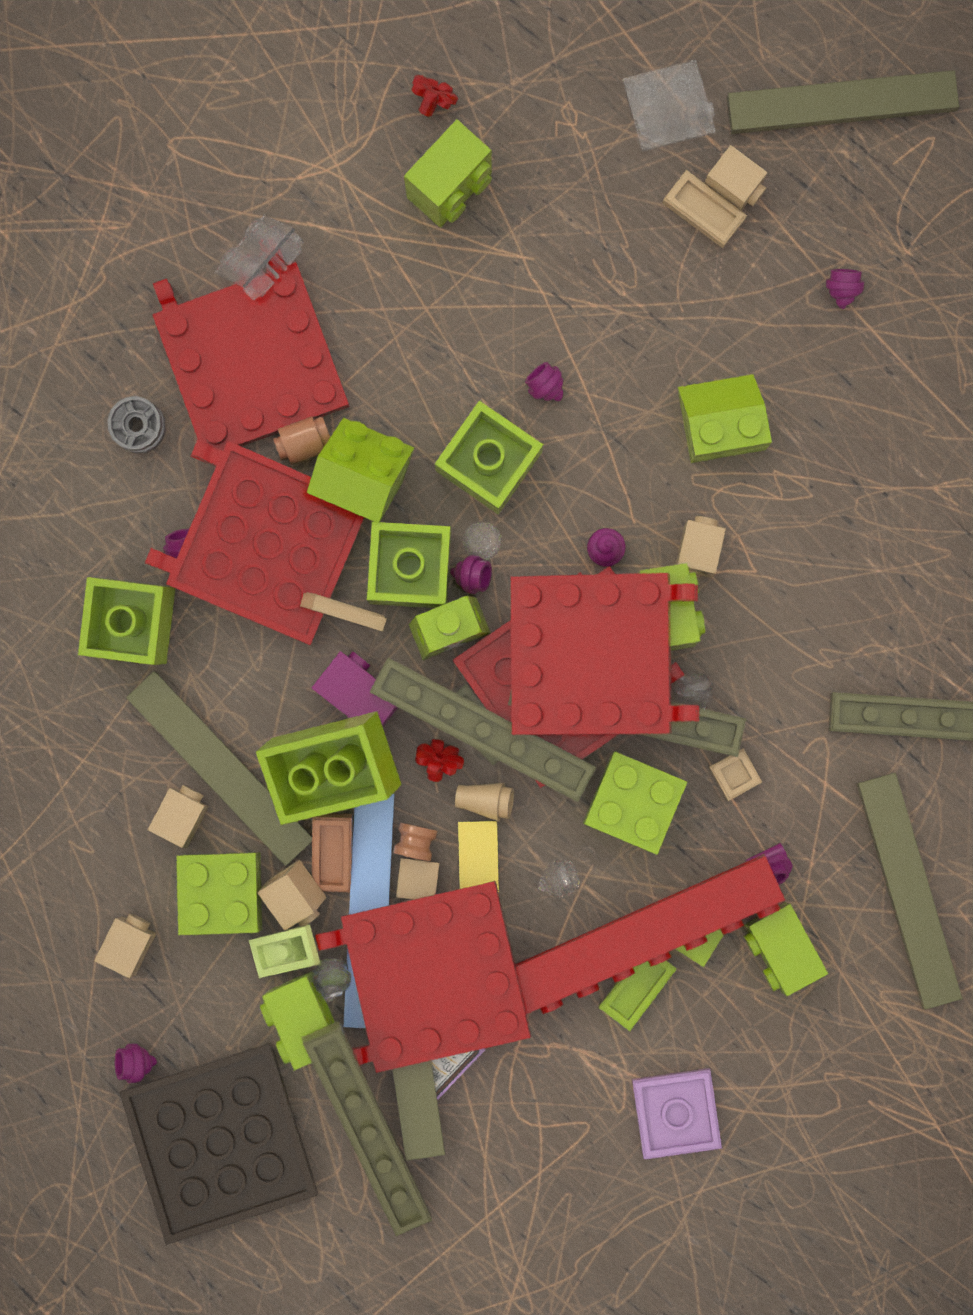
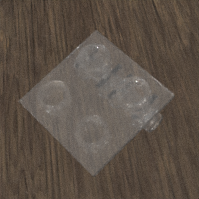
[623,60,716,151]
[215,215,304,300]

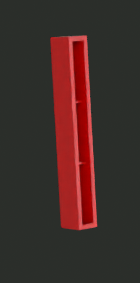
[515,854,785,1014]

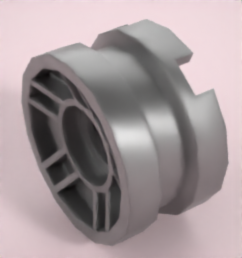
[107,396,166,453]

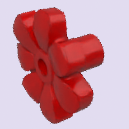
[411,75,459,117]
[415,739,464,782]

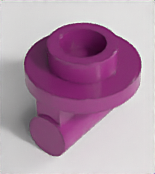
[745,843,793,885]

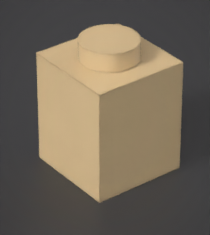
[705,145,768,211]
[675,516,726,578]
[148,785,209,848]
[257,860,327,931]
[94,913,157,978]

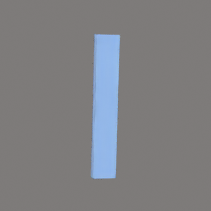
[343,793,395,1028]

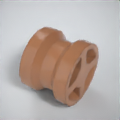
[393,822,437,861]

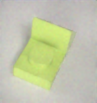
[249,924,320,978]

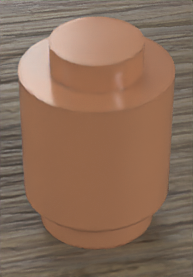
[273,416,330,465]

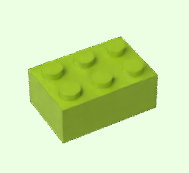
[256,711,402,825]

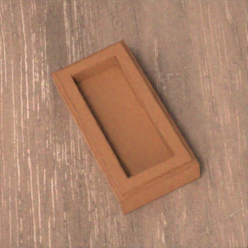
[312,813,353,893]

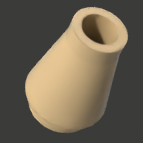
[455,783,514,821]

